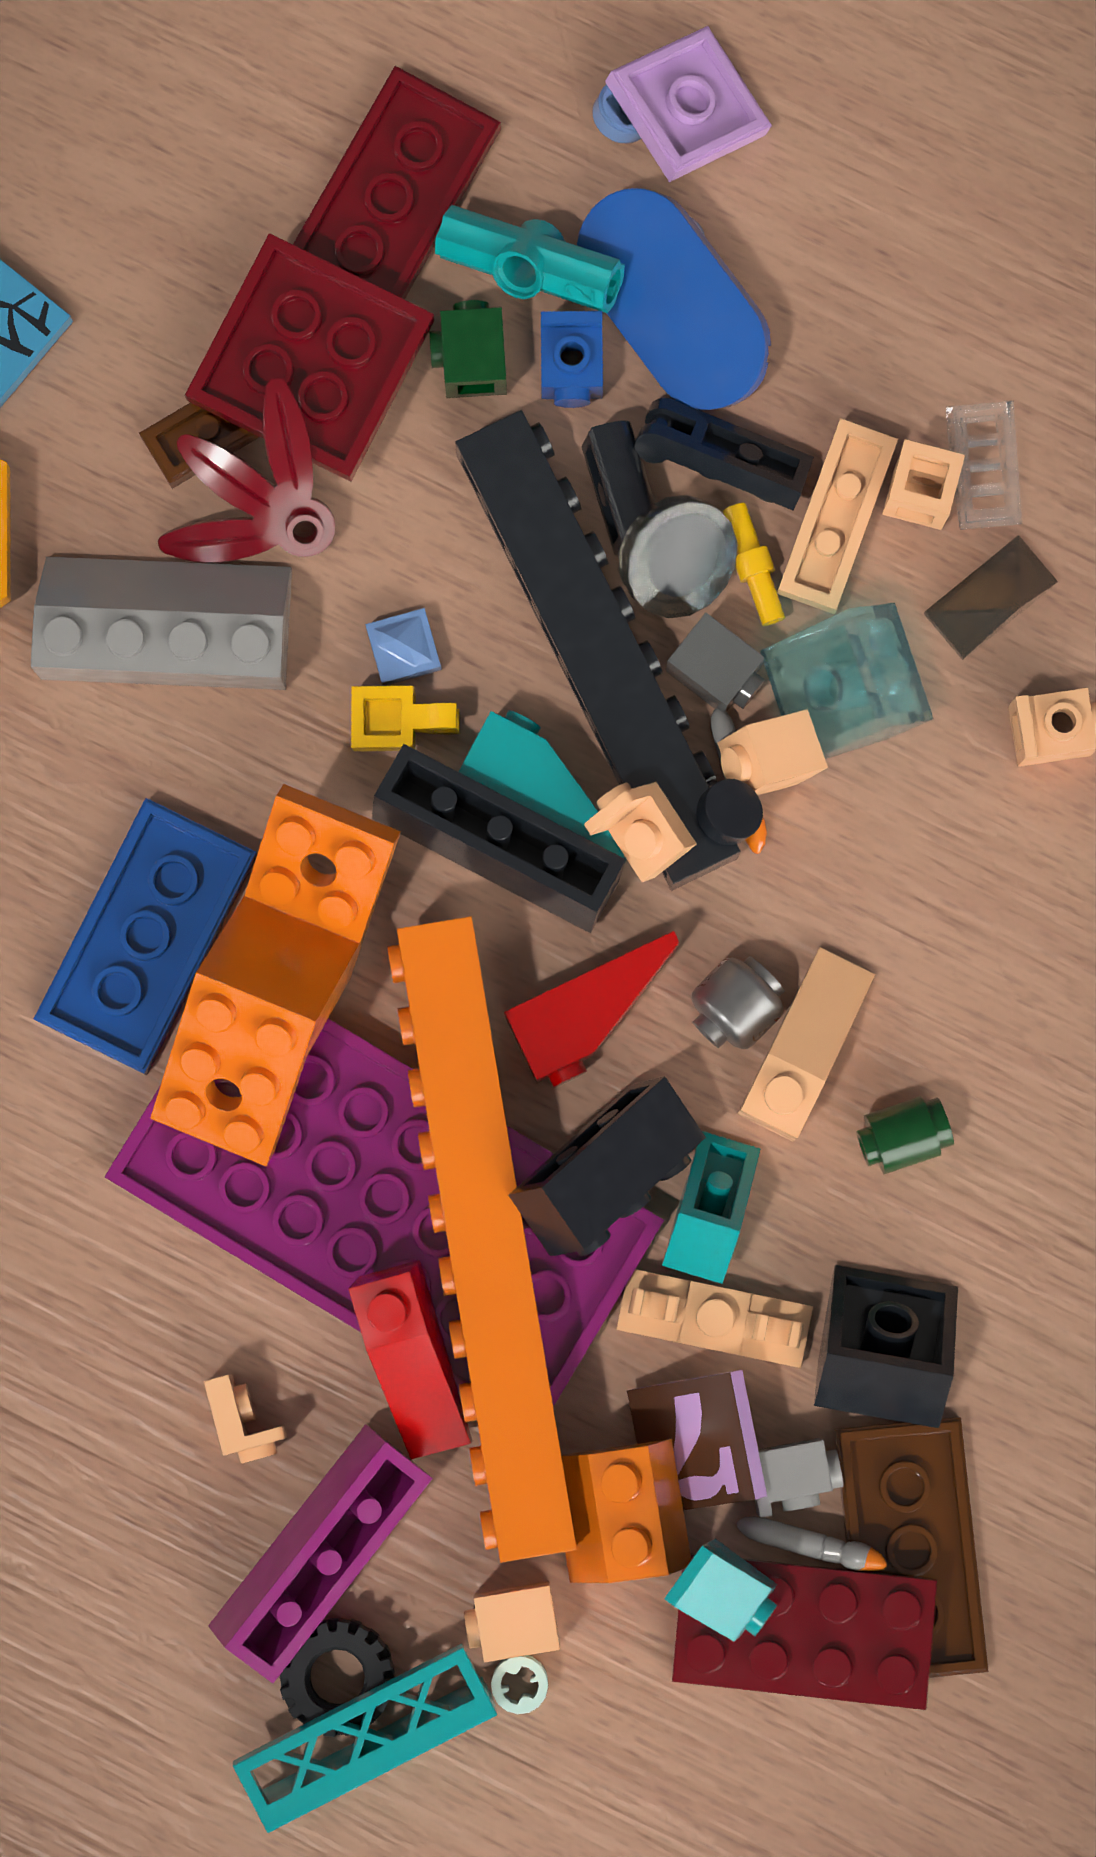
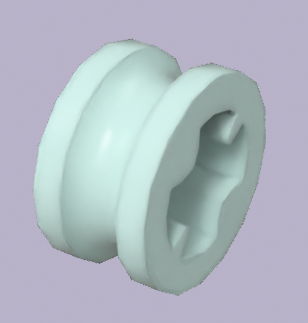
[491,1655,548,1714]

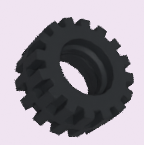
[279,1617,395,1737]

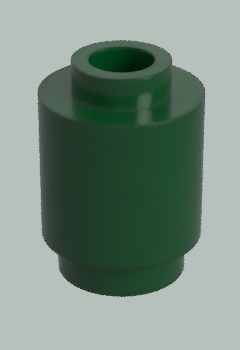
[856,1096,954,1174]

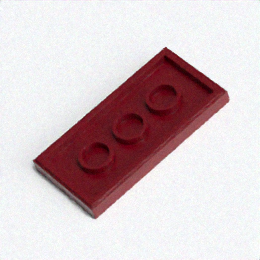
[293,66,501,300]

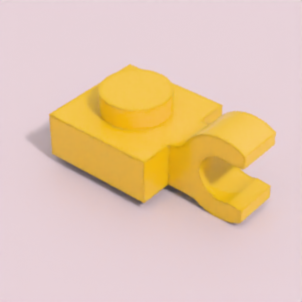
[351,686,460,751]

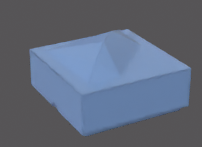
[365,608,442,686]

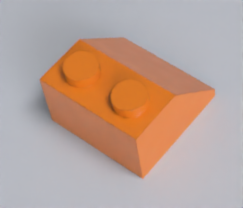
[561,1439,691,1583]

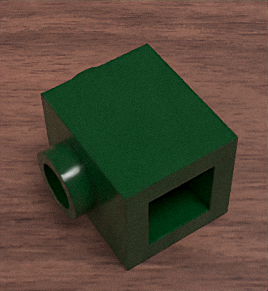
[429,300,507,398]

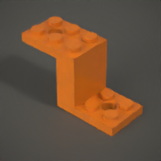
[150,784,401,1166]

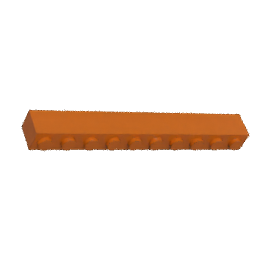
[387,916,577,1563]

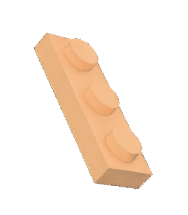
[777,418,898,614]

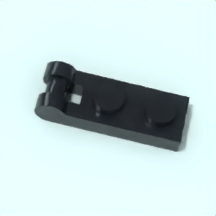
[635,398,814,511]

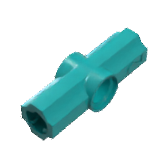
[435,205,625,313]

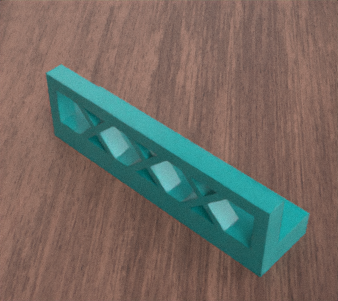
[233,1643,497,1833]

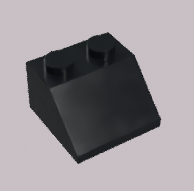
[814,1265,958,1428]

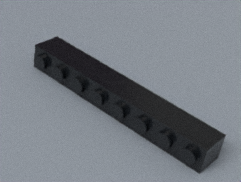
[455,410,741,891]

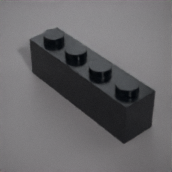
[372,744,626,933]

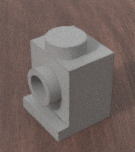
[754,1438,843,1518]

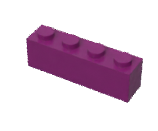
[208,1424,433,1683]

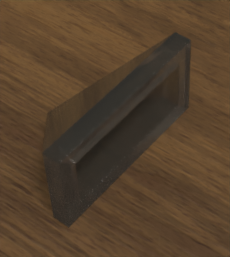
[924,535,1058,660]

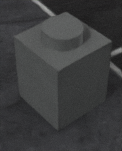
[666,612,765,713]

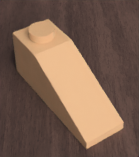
[737,947,875,1142]

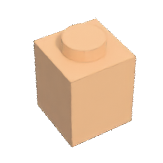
[717,709,828,795]
[464,1581,560,1662]

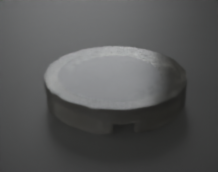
[618,495,738,618]

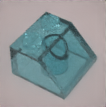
[760,603,934,759]

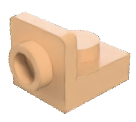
[584,782,697,882]
[204,1374,288,1463]

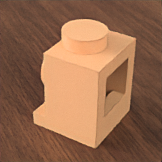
[882,439,965,530]
[1008,688,1096,767]

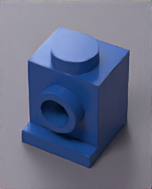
[541,311,603,408]

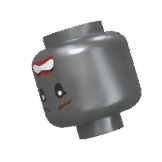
[691,956,785,1049]

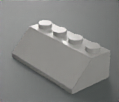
[31,557,292,690]

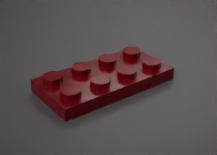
[672,1553,938,1710]

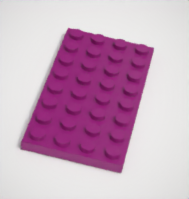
[105,1019,664,1407]

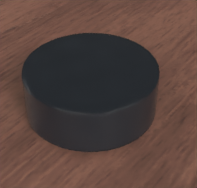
[697,779,763,845]

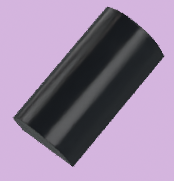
[581,421,664,559]

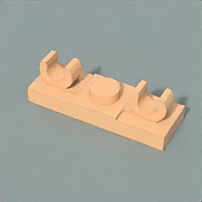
[616,1269,813,1368]

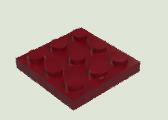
[185,233,435,482]

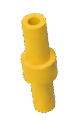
[723,503,786,626]

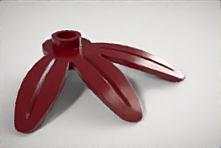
[158,378,335,562]

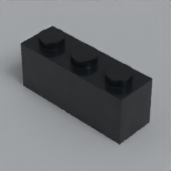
[508,1076,706,1257]

